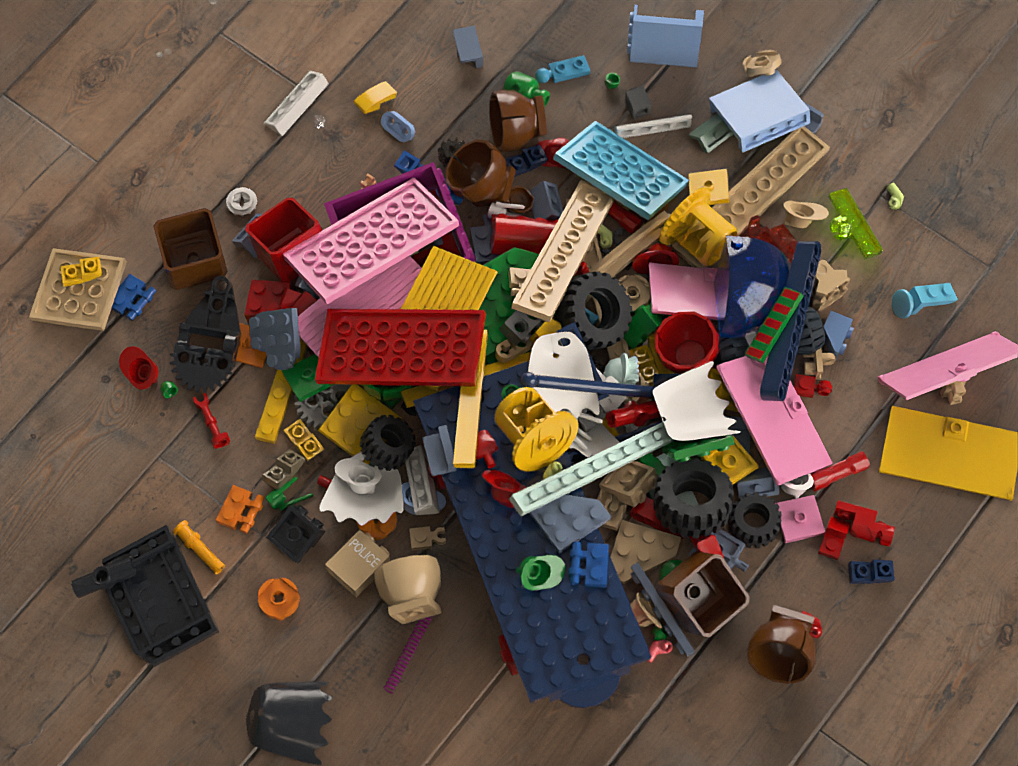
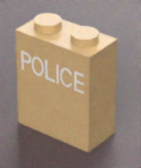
[325,530,390,597]

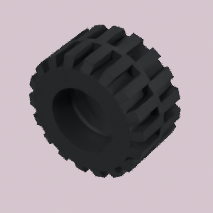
[360,415,416,471]
[728,492,782,549]

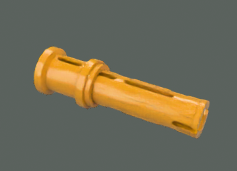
[173,520,225,574]

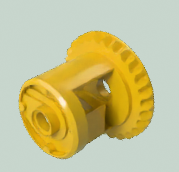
[659,187,738,266]
[494,387,578,472]

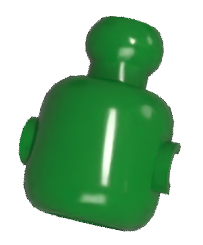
[503,71,550,107]

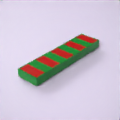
[745,287,803,363]

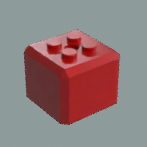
[245,198,322,283]

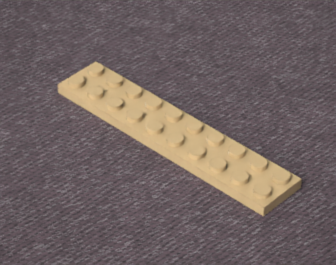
[672,126,830,268]
[512,180,615,322]

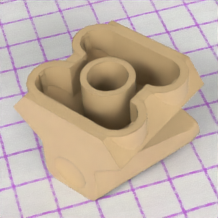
[811,260,850,311]

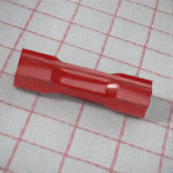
[608,201,643,234]
[810,451,870,491]

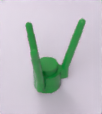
[265,470,313,511]

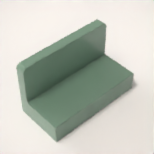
[689,114,733,153]

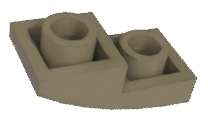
[262,450,305,490]

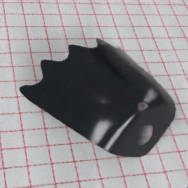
[246,681,332,765]

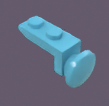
[892,283,958,318]

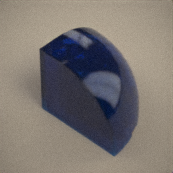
[714,235,791,338]

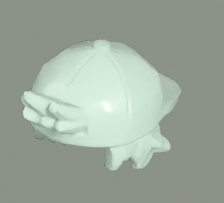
[603,353,639,385]

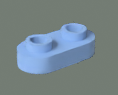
[381,111,415,142]

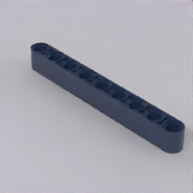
[760,241,821,402]

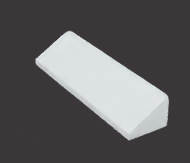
[264,71,328,136]
[614,115,692,138]
[405,445,440,515]

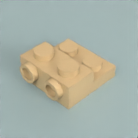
[599,461,658,507]

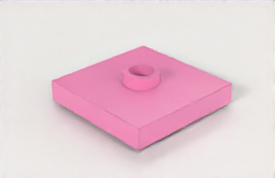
[774,495,825,543]

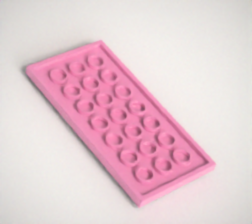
[283,178,459,304]

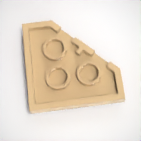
[611,520,681,584]

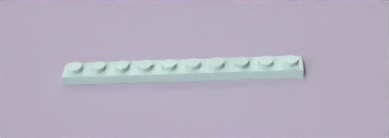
[509,420,675,516]

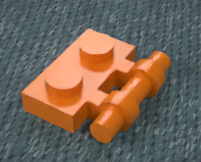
[216,485,264,534]

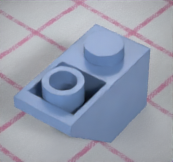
[824,311,854,360]

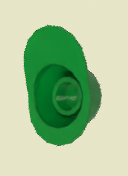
[516,555,565,590]

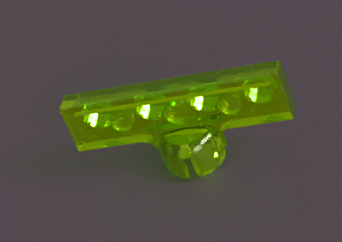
[828,188,883,259]

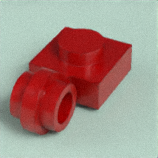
[794,374,833,398]

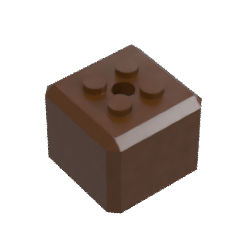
[153,208,228,290]
[656,551,750,637]

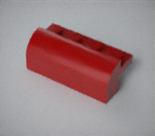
[490,213,558,255]

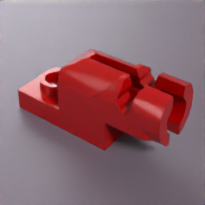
[833,500,895,547]

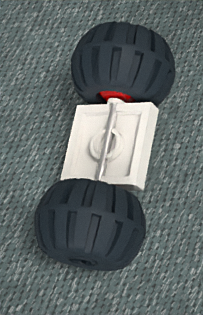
[714,307,825,370]

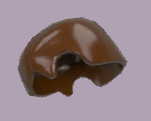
[505,186,534,215]

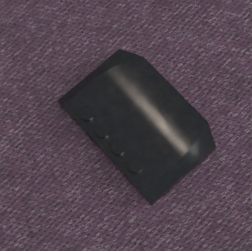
[101,525,219,667]

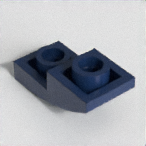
[505,145,548,177]
[848,560,895,584]

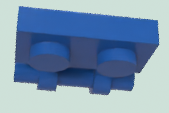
[112,274,156,321]
[569,542,609,588]

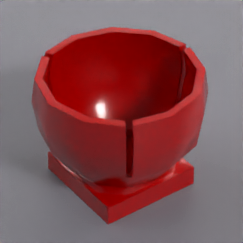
[655,311,719,374]

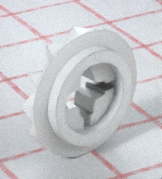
[226,187,257,217]

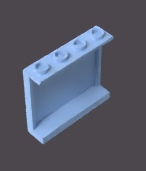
[627,5,704,67]
[709,69,810,153]

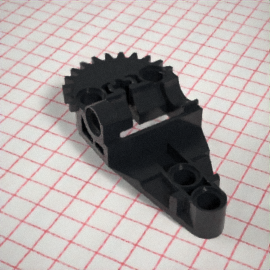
[170,276,241,393]

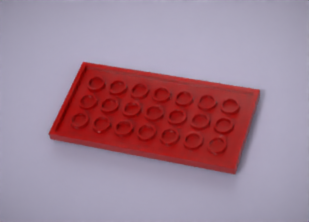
[315,309,486,386]

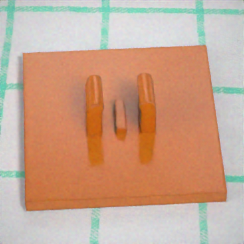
[236,323,267,369]

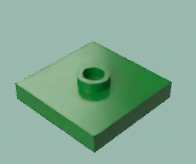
[282,354,335,402]

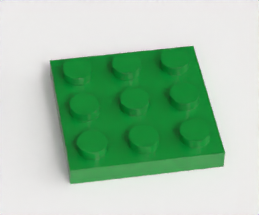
[662,435,735,462]

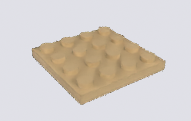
[29,248,127,331]

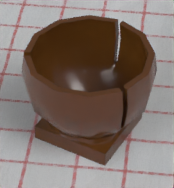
[489,89,547,152]
[445,139,516,207]
[747,605,816,684]

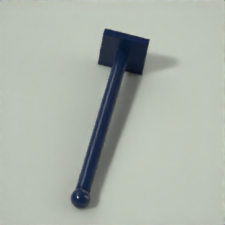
[520,372,681,401]

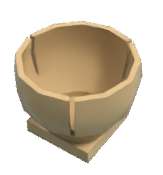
[374,555,441,625]

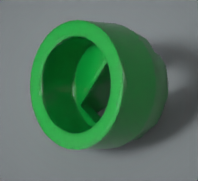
[605,73,621,89]
[160,381,178,398]
[650,624,669,641]

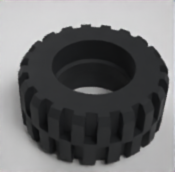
[554,271,632,350]
[653,458,734,538]

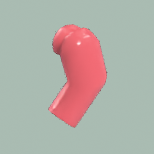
[647,640,673,663]

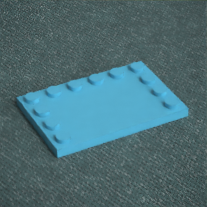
[553,121,689,220]

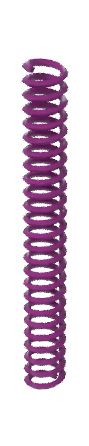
[384,616,433,694]

